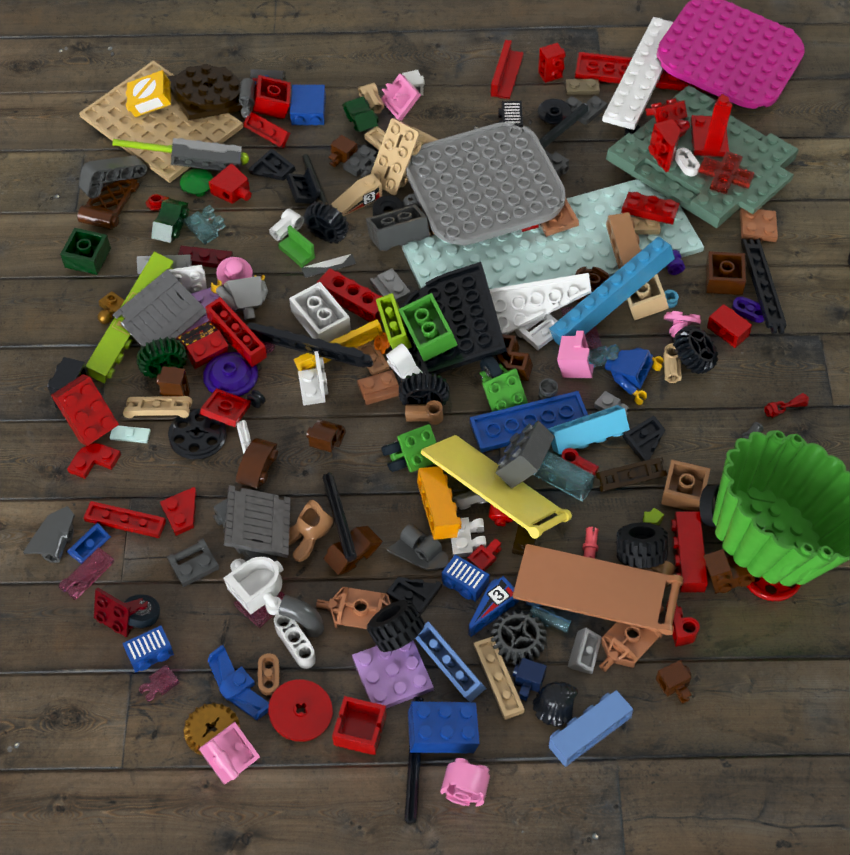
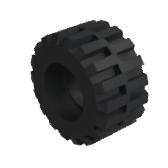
[616,522,668,568]
[367,600,425,652]

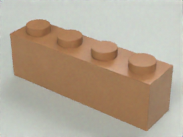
[606,212,642,269]

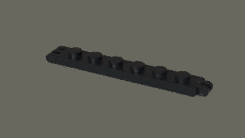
[741,238,787,334]
[247,322,373,368]

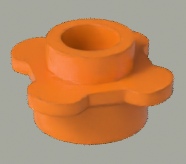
[374,332,390,354]

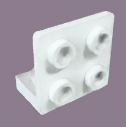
[169,265,207,293]
[298,351,328,406]

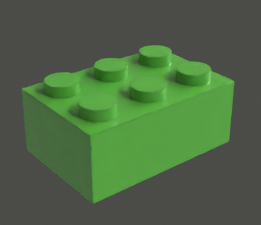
[398,293,457,362]

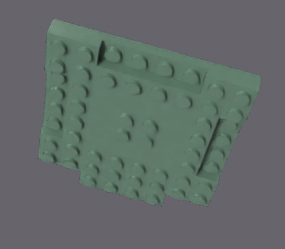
[606,85,799,228]

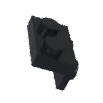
[286,168,320,204]

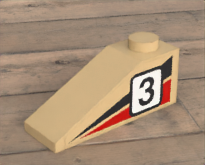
[330,173,382,216]

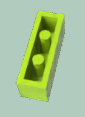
[376,293,412,349]

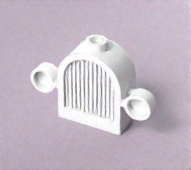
[223,557,284,615]

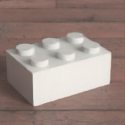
[289,282,351,342]

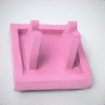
[381,74,421,121]

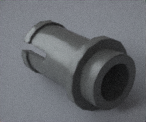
[742,422,764,439]

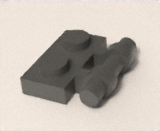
[343,145,377,178]

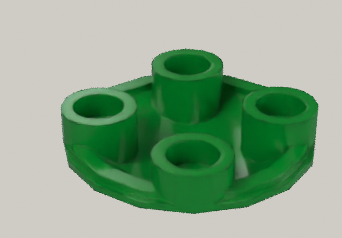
[180,168,214,197]

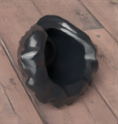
[533,681,578,727]

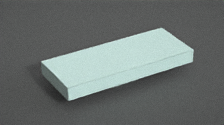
[110,426,151,443]

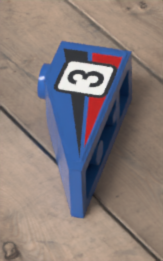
[468,576,519,637]

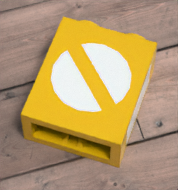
[126,70,171,117]

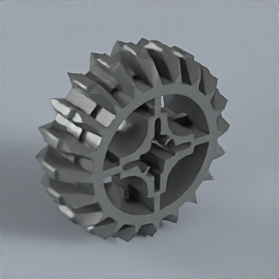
[490,610,547,665]

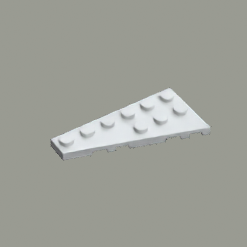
[489,273,592,335]

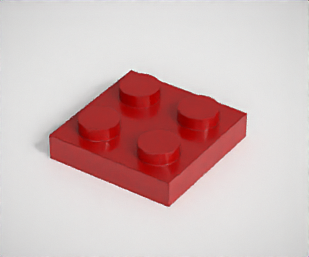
[200,388,251,427]

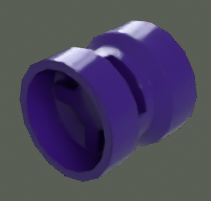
[666,250,685,275]

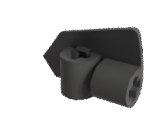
[23,506,75,563]
[387,523,449,570]

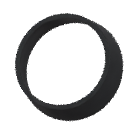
[699,484,720,527]

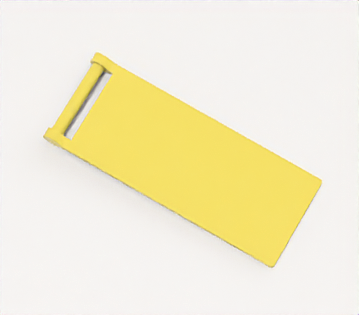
[421,435,572,539]

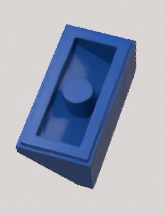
[66,523,111,564]

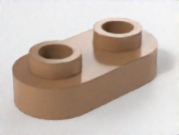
[258,653,280,696]

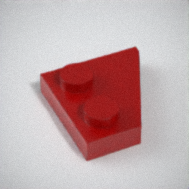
[160,487,197,536]

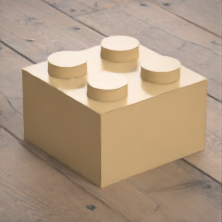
[627,274,669,321]

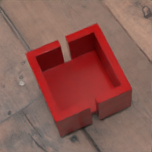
[332,696,387,755]

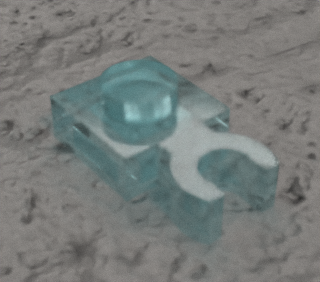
[588,344,620,367]

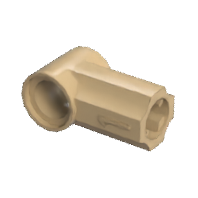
[358,83,384,114]
[663,343,682,383]

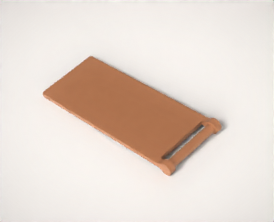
[513,544,683,635]

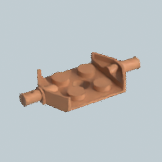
[316,587,391,629]
[599,605,664,672]

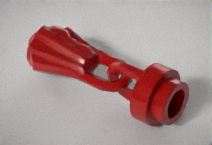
[764,393,809,418]

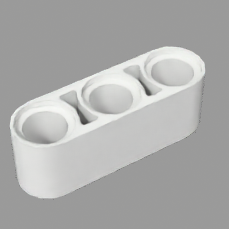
[274,613,316,669]

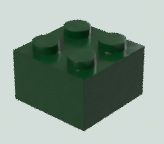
[60,228,111,275]

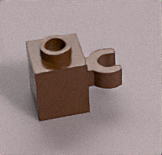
[329,135,358,167]
[656,660,691,704]

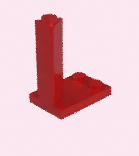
[690,94,733,157]

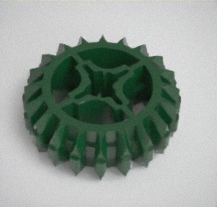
[136,336,187,378]

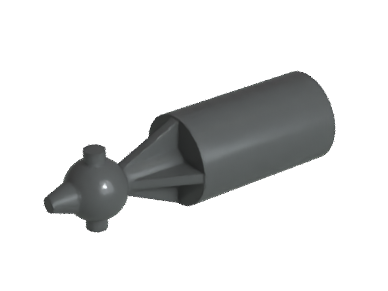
[239,78,255,118]

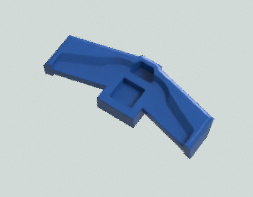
[207,645,269,720]

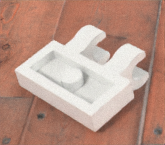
[451,517,486,557]

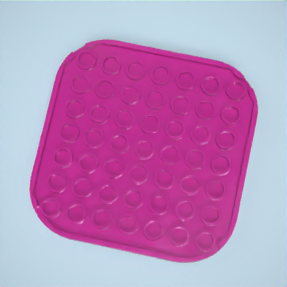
[656,0,805,109]

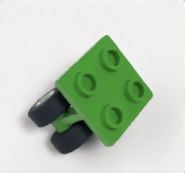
[381,424,437,472]

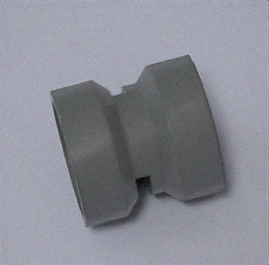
[538,378,558,400]

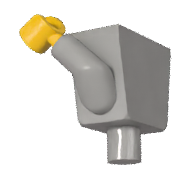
[211,275,268,320]

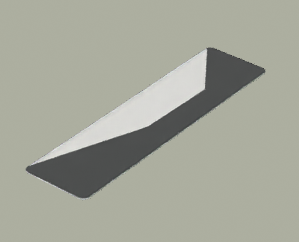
[301,254,356,278]

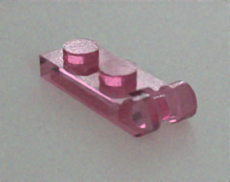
[59,547,114,600]

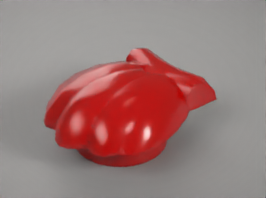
[145,194,169,211]

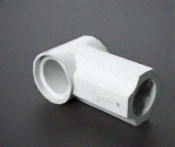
[269,208,304,241]

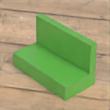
[278,226,315,268]

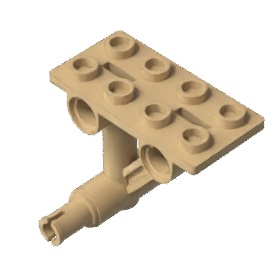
[371,118,438,195]

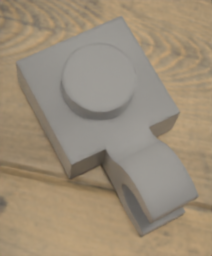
[594,391,629,416]

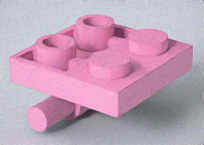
[199,722,260,784]

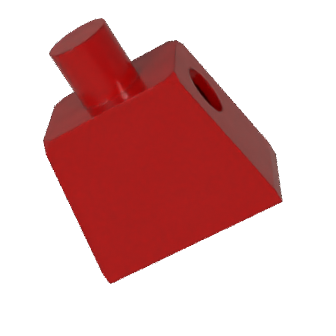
[209,163,252,204]

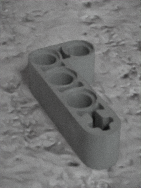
[79,155,148,199]

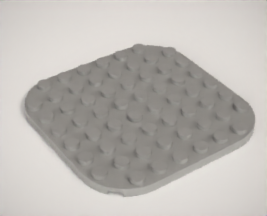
[406,122,565,246]

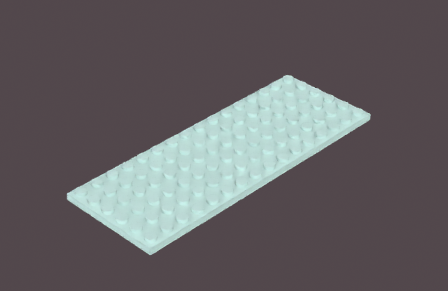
[402,179,704,289]

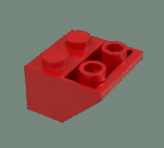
[649,119,681,172]

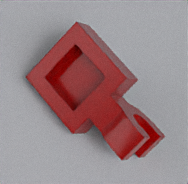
[467,538,502,571]

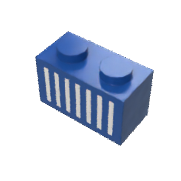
[442,554,490,602]
[122,626,174,673]

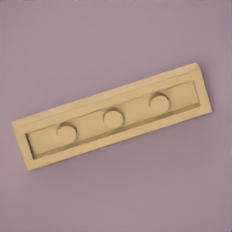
[473,636,525,720]

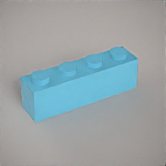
[548,405,630,455]

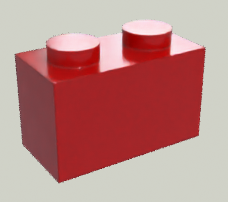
[707,304,752,348]

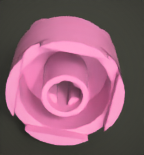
[441,758,490,806]

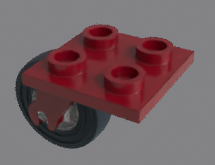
[94,588,160,637]

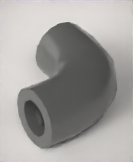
[279,595,324,638]

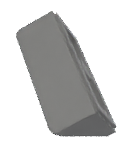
[568,627,602,674]

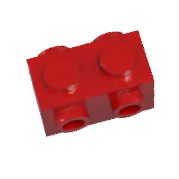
[538,43,566,83]

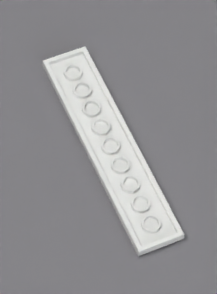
[602,17,673,130]

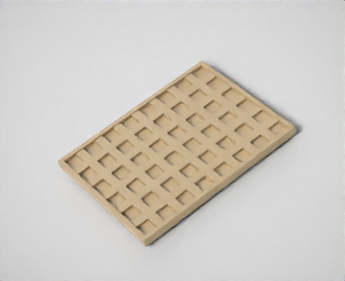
[80,61,244,183]

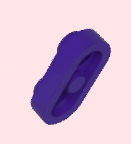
[732,297,764,323]

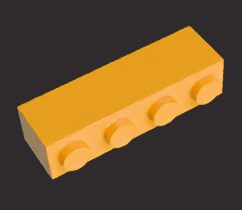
[417,466,461,540]

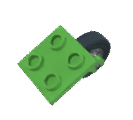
[480,356,528,412]

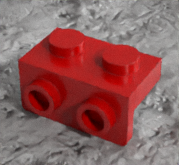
[646,98,687,123]

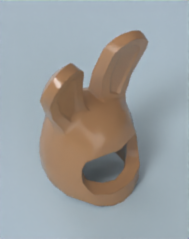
[289,500,334,562]

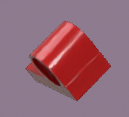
[665,600,700,647]

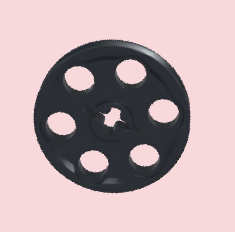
[168,409,227,460]

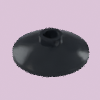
[538,99,571,124]

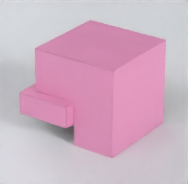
[557,331,594,378]

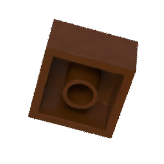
[706,251,746,295]

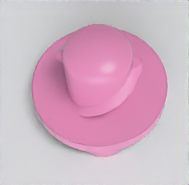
[216,257,253,286]
[664,311,701,338]

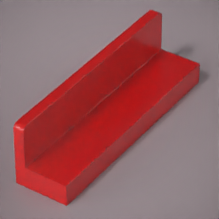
[491,40,523,99]

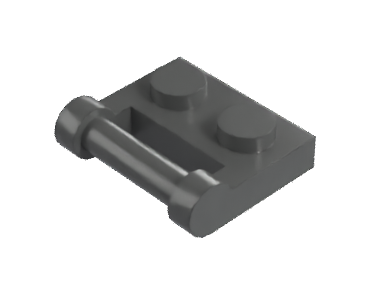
[166,538,219,587]

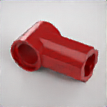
[559,448,599,482]

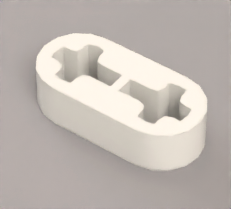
[675,148,700,176]

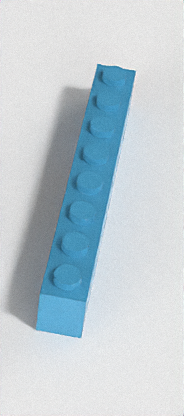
[549,236,675,346]

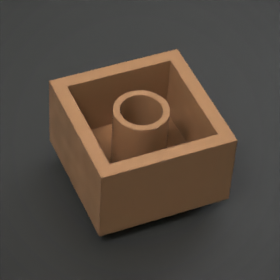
[661,459,710,512]

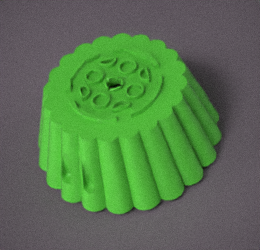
[712,430,850,587]

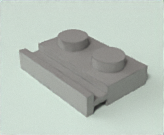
[370,268,411,303]

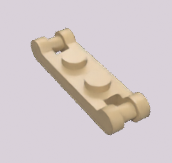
[123,396,193,418]

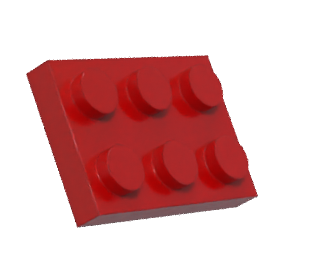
[621,192,680,225]

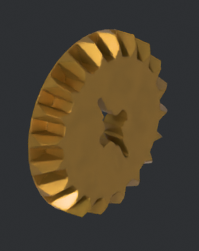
[184,702,240,756]

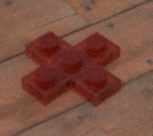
[698,151,755,194]

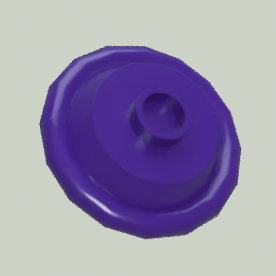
[203,352,258,397]

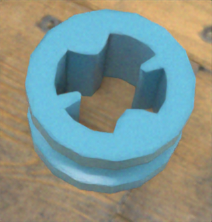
[664,290,679,308]

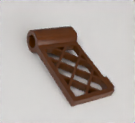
[77,179,139,230]

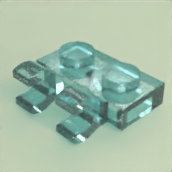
[184,205,226,244]

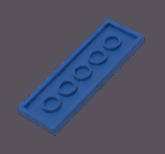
[469,391,588,453]

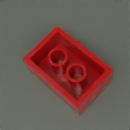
[51,374,119,446]

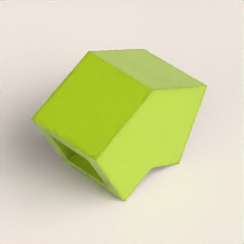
[643,508,664,525]

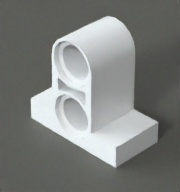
[386,343,423,379]

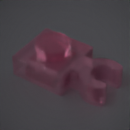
[139,665,179,702]

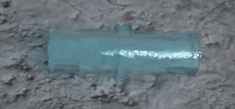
[529,604,572,633]

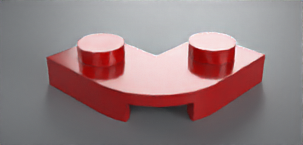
[67,443,121,479]

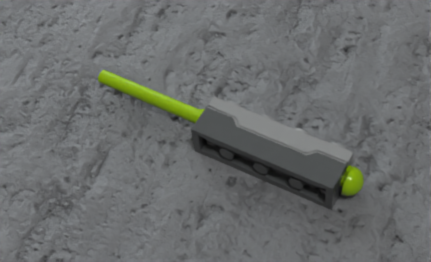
[113,138,249,171]

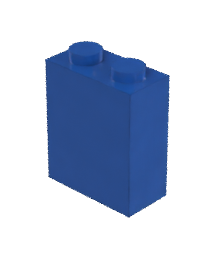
[290,85,326,125]

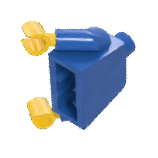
[605,348,664,405]

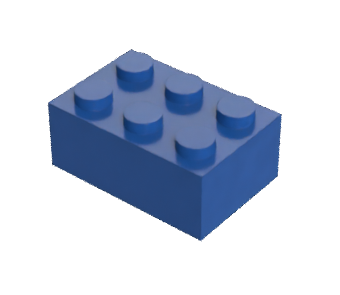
[408,701,480,753]

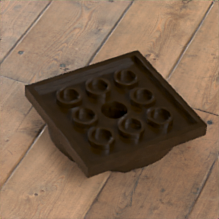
[167,64,251,120]

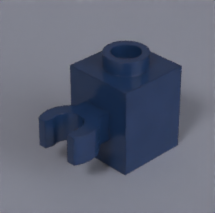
[513,658,547,702]

